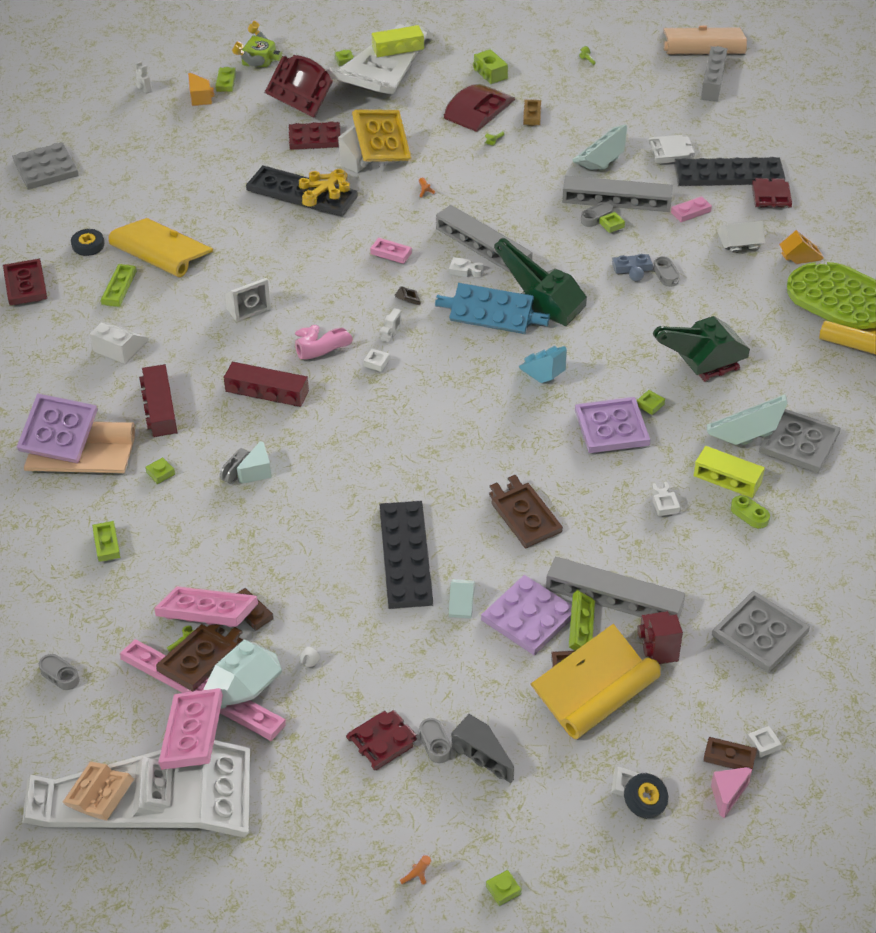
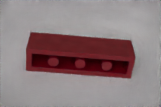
[223,361,309,407]
[139,364,178,437]

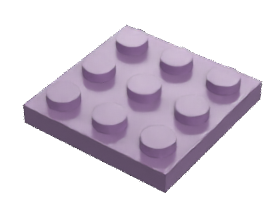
[17,393,98,464]
[575,397,650,453]
[481,575,572,655]

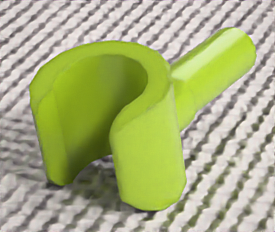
[579,46,596,65]
[484,132,505,146]
[167,625,194,652]

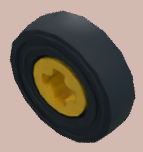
[71,229,105,256]
[624,773,669,819]

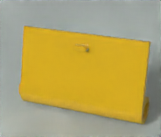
[108,218,213,278]
[819,321,876,355]
[530,623,661,739]

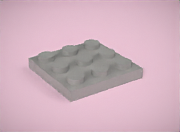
[12,142,79,190]
[759,409,841,473]
[712,590,810,673]

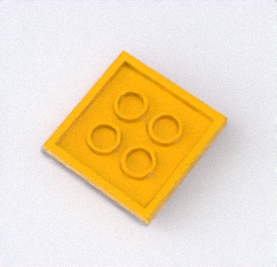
[352,110,411,162]

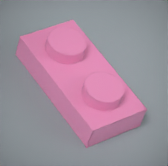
[671,196,712,222]
[370,238,412,264]

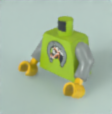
[232,21,282,67]

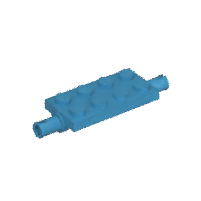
[435,283,550,334]

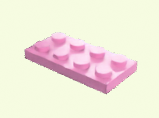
[154,586,258,627]
[158,688,223,770]

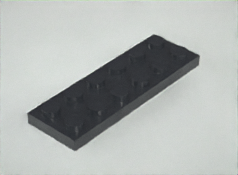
[674,157,785,186]
[246,165,358,217]
[379,501,433,609]

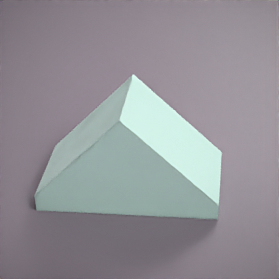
[237,441,272,484]
[449,579,475,618]

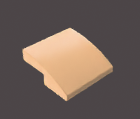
[63,761,134,821]

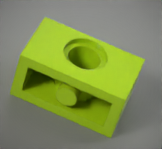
[473,49,508,84]

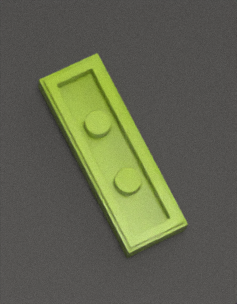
[101,264,137,307]
[569,590,595,650]

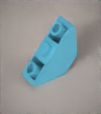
[519,346,567,383]

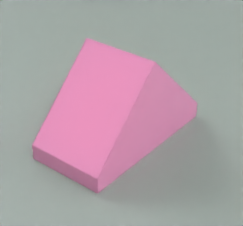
[711,767,752,818]

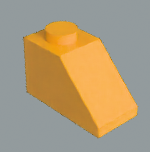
[188,73,214,106]
[779,230,824,264]

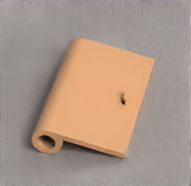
[663,25,747,54]
[24,422,135,473]

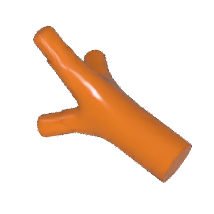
[419,177,435,198]
[400,855,431,885]

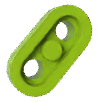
[731,495,770,529]

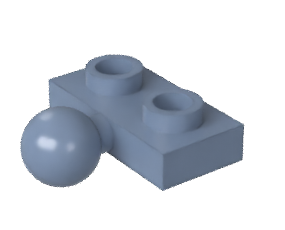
[612,254,653,281]

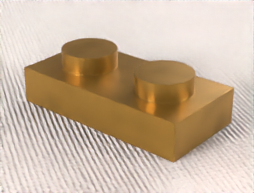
[523,99,541,126]

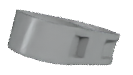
[581,202,613,227]
[653,256,679,287]
[220,448,250,484]
[39,654,80,690]
[419,718,451,763]

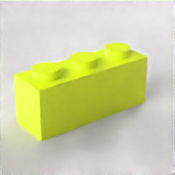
[371,25,424,57]
[693,446,765,498]

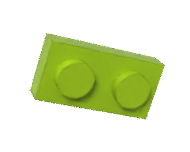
[216,67,236,92]
[92,521,121,562]

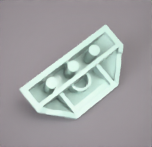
[572,125,627,170]
[707,394,788,445]
[203,639,282,709]

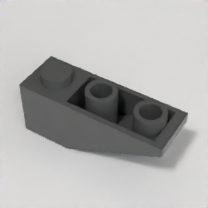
[452,714,514,783]

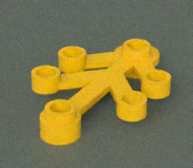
[299,169,350,206]

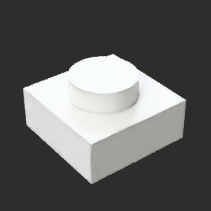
[363,349,390,372]
[747,726,782,758]
[611,766,639,796]

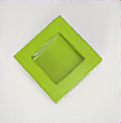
[334,49,354,66]
[599,212,625,233]
[637,390,665,415]
[145,457,175,484]
[486,870,522,906]

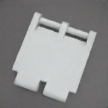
[648,135,695,164]

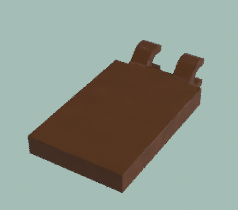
[489,475,563,549]
[156,624,243,692]

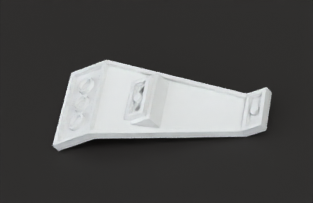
[325,23,434,94]
[22,740,250,838]

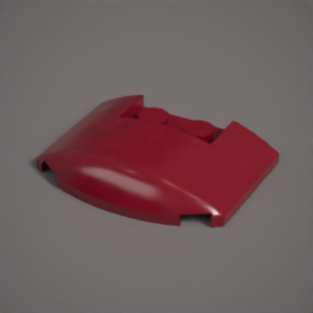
[264,55,333,118]
[444,84,515,132]

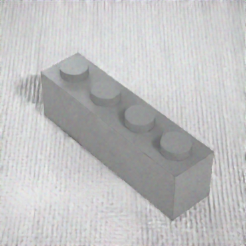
[701,46,727,102]

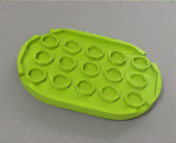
[787,262,876,329]

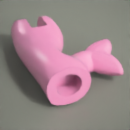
[295,325,353,359]

